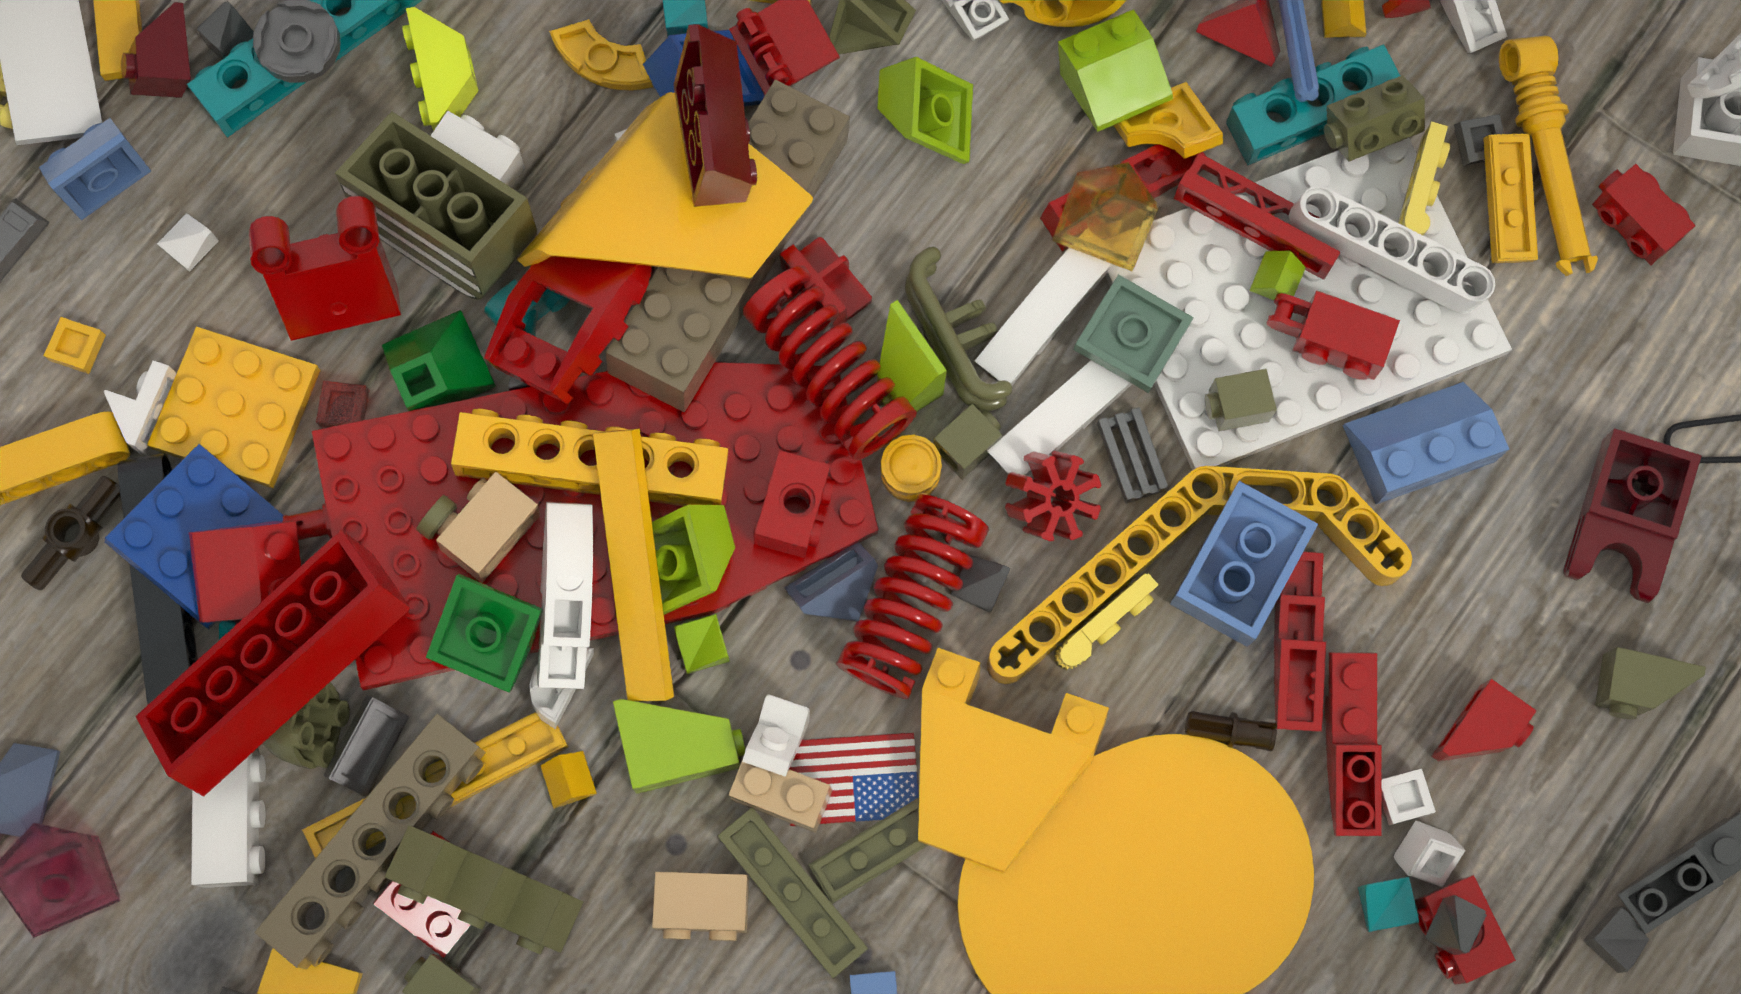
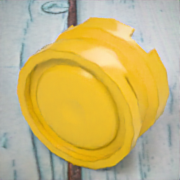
[880,434,942,502]

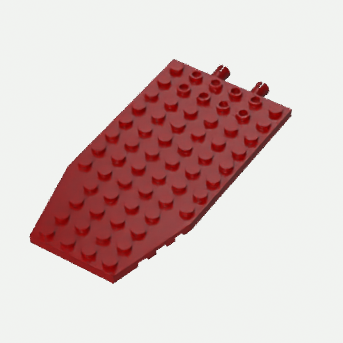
[283,362,879,690]

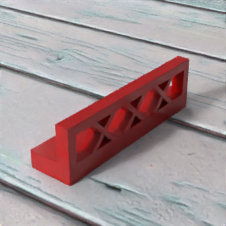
[1173,153,1350,280]

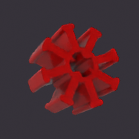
[1005,451,1102,542]

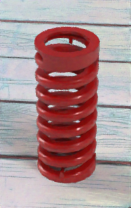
[743,266,917,461]
[836,494,989,699]

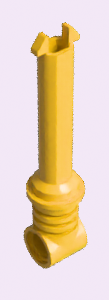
[1499,35,1598,276]

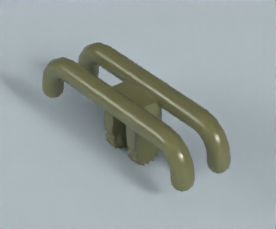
[905,247,1012,411]

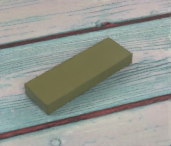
[808,797,929,905]

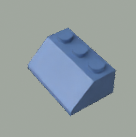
[1343,382,1509,504]

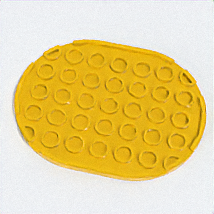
[957,734,1314,994]

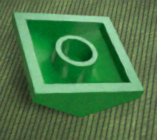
[426,574,543,693]

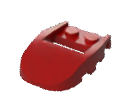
[484,256,651,404]

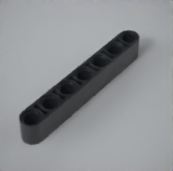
[118,453,198,705]

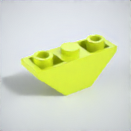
[402,7,479,131]

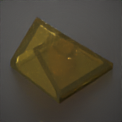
[1052,162,1158,271]

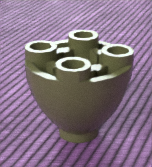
[263,682,350,769]

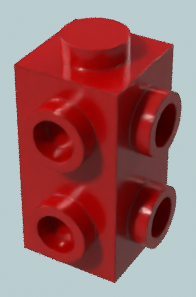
[1592,164,1696,266]

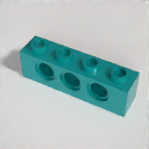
[1226,44,1401,166]

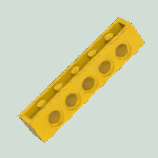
[451,409,728,506]

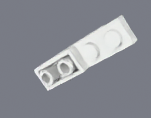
[537,502,593,689]

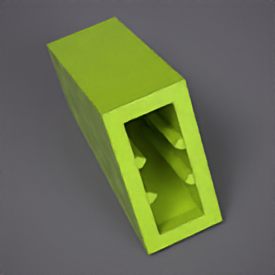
[613,699,746,794]

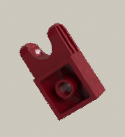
[1563,428,1702,603]

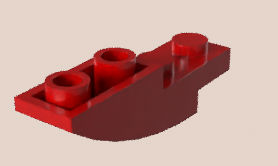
[1325,652,1382,836]

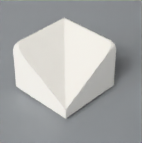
[1394,821,1466,887]

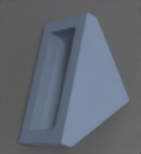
[785,542,878,621]
[0,743,61,840]

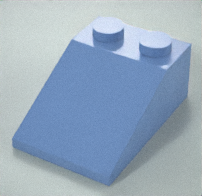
[1170,481,1318,647]

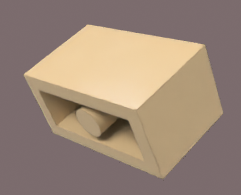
[436,472,540,583]
[729,760,832,833]
[652,872,749,941]

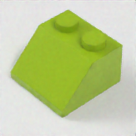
[1058,9,1173,132]

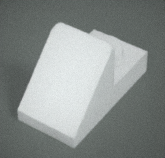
[104,360,177,456]
[742,694,810,777]

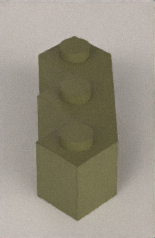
[385,825,584,955]

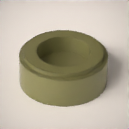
[416,495,457,540]

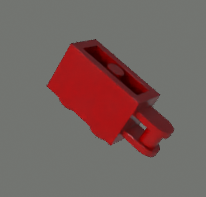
[1266,291,1400,380]

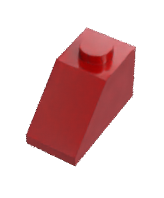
[1431,679,1537,762]

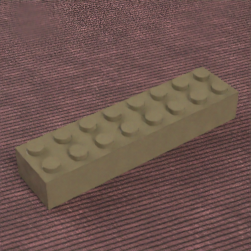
[606,80,850,412]

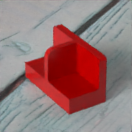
[780,237,872,328]

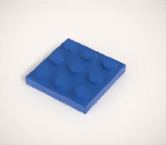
[104,444,284,630]

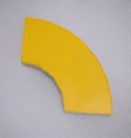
[549,19,654,91]

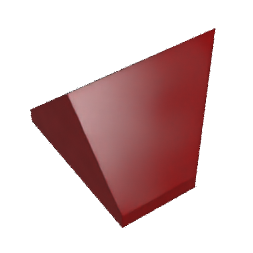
[1196,0,1280,67]

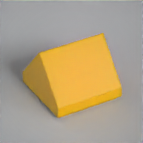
[1321,0,1366,38]
[540,751,597,809]

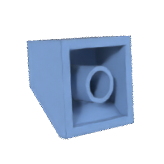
[39,118,151,220]

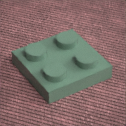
[1073,274,1194,393]

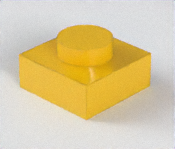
[43,317,106,374]

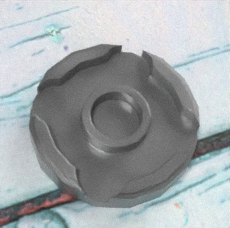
[253,0,340,83]

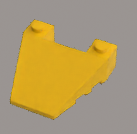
[918,648,1109,873]

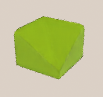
[674,614,730,674]

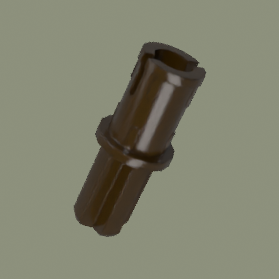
[1185,711,1277,751]

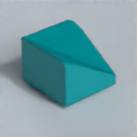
[663,0,708,37]
[1358,877,1419,932]

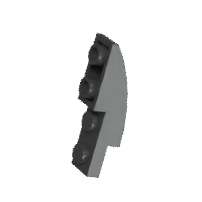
[1617,811,1741,934]

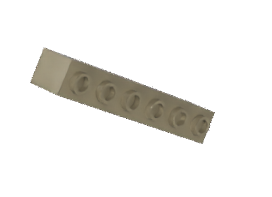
[254,713,486,969]

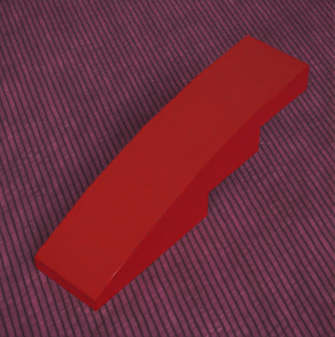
[1274,552,1326,732]

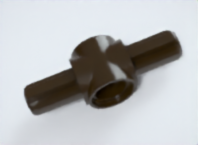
[21,476,121,591]

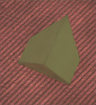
[829,0,916,55]

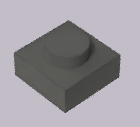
[1454,114,1504,166]

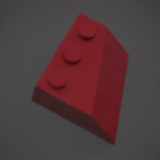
[673,24,757,207]

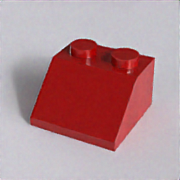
[189,521,301,623]

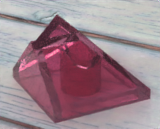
[0,823,120,938]

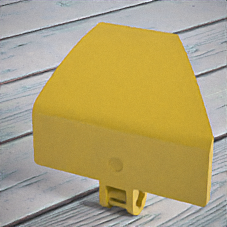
[517,92,813,279]

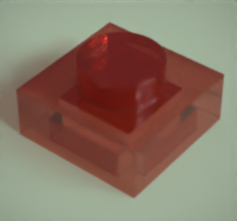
[316,381,370,428]

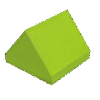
[1249,251,1306,300]

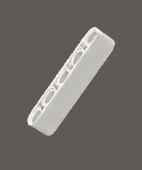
[1289,186,1495,313]

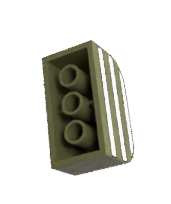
[335,111,537,300]

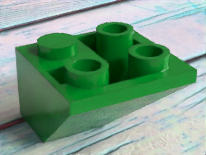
[382,310,496,411]

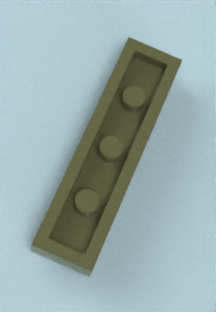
[718,807,868,979]

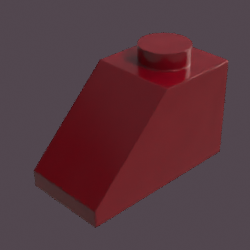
[121,2,191,98]

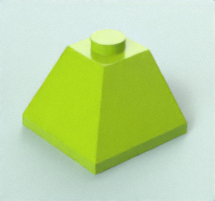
[877,57,973,164]
[877,300,947,412]
[652,505,735,615]

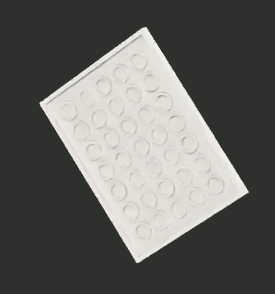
[1104,138,1512,470]

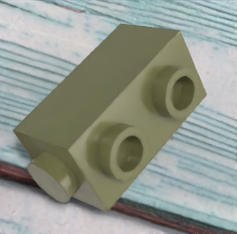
[1324,75,1425,162]

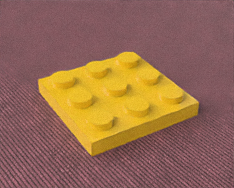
[147,326,321,488]

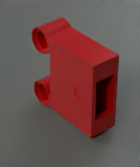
[249,196,401,341]

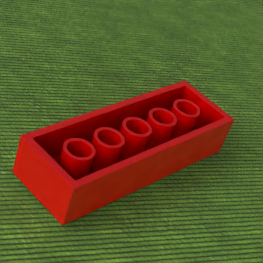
[135,529,411,797]

